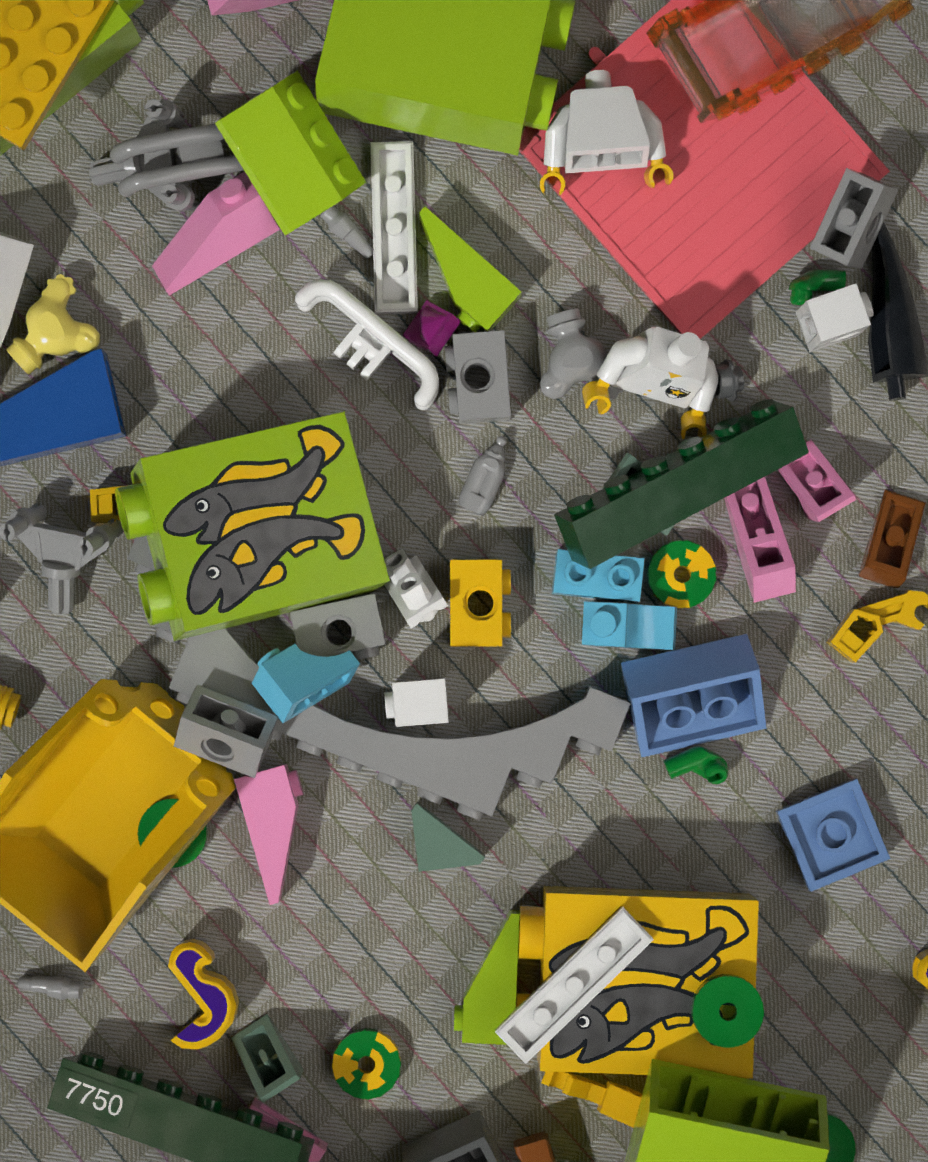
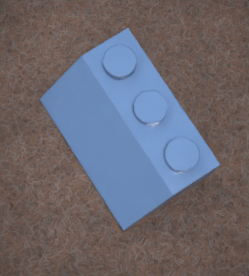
[621,634,767,758]

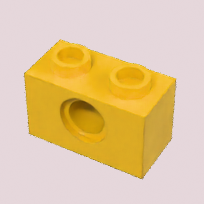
[450,560,511,647]

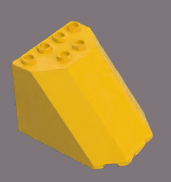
[0,679,236,972]

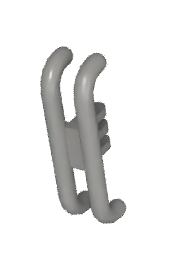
[110,123,244,197]

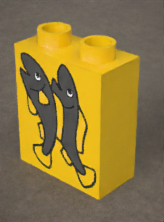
[516,886,759,1079]

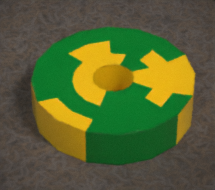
[647,541,716,609]
[332,1028,401,1100]

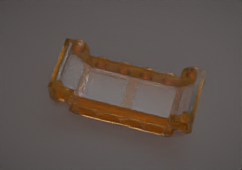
[646,0,915,123]

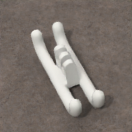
[295,279,439,410]

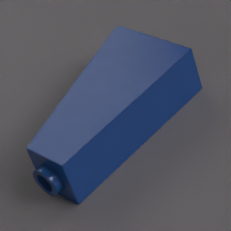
[0,349,127,467]

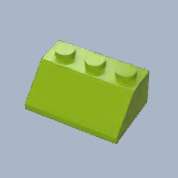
[215,70,366,235]

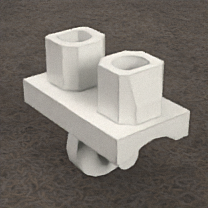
[384,549,448,629]

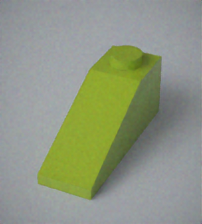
[419,206,522,333]
[454,910,520,1045]

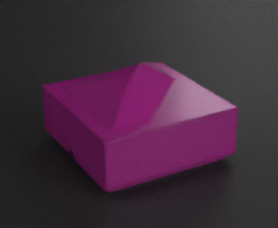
[402,300,461,356]

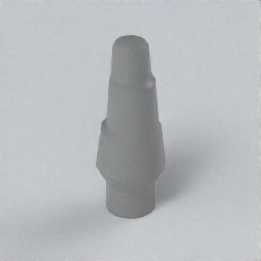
[320,206,373,258]
[18,976,84,1000]

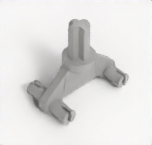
[89,99,200,212]
[0,503,123,614]

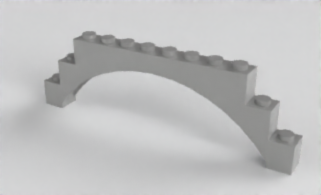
[127,536,631,821]

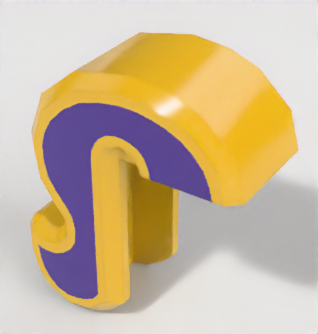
[168,939,239,1049]

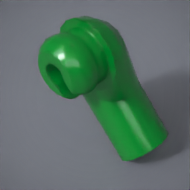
[788,269,846,305]
[663,746,729,785]

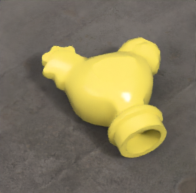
[6,274,100,375]

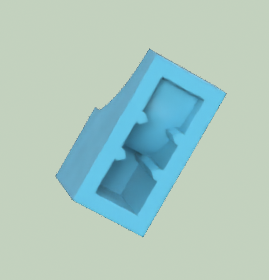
[582,601,677,650]
[251,644,360,723]

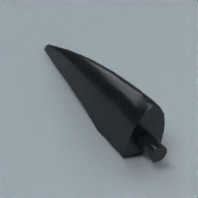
[868,222,928,401]

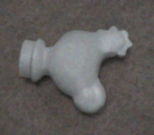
[540,308,624,399]

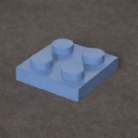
[776,778,890,892]

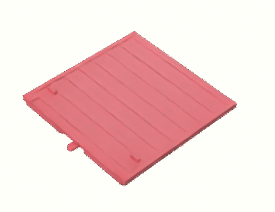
[519,0,890,339]

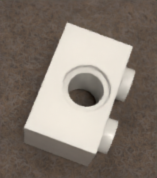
[796,283,873,352]
[384,678,449,727]

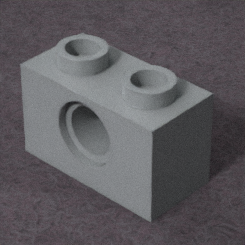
[810,168,898,269]
[445,330,511,424]
[290,594,387,660]
[174,685,278,778]

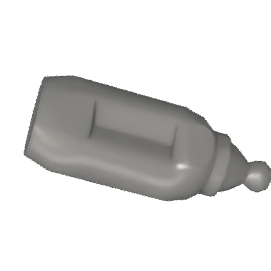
[459,436,507,516]

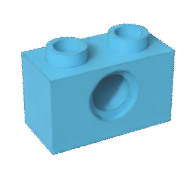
[552,549,645,603]

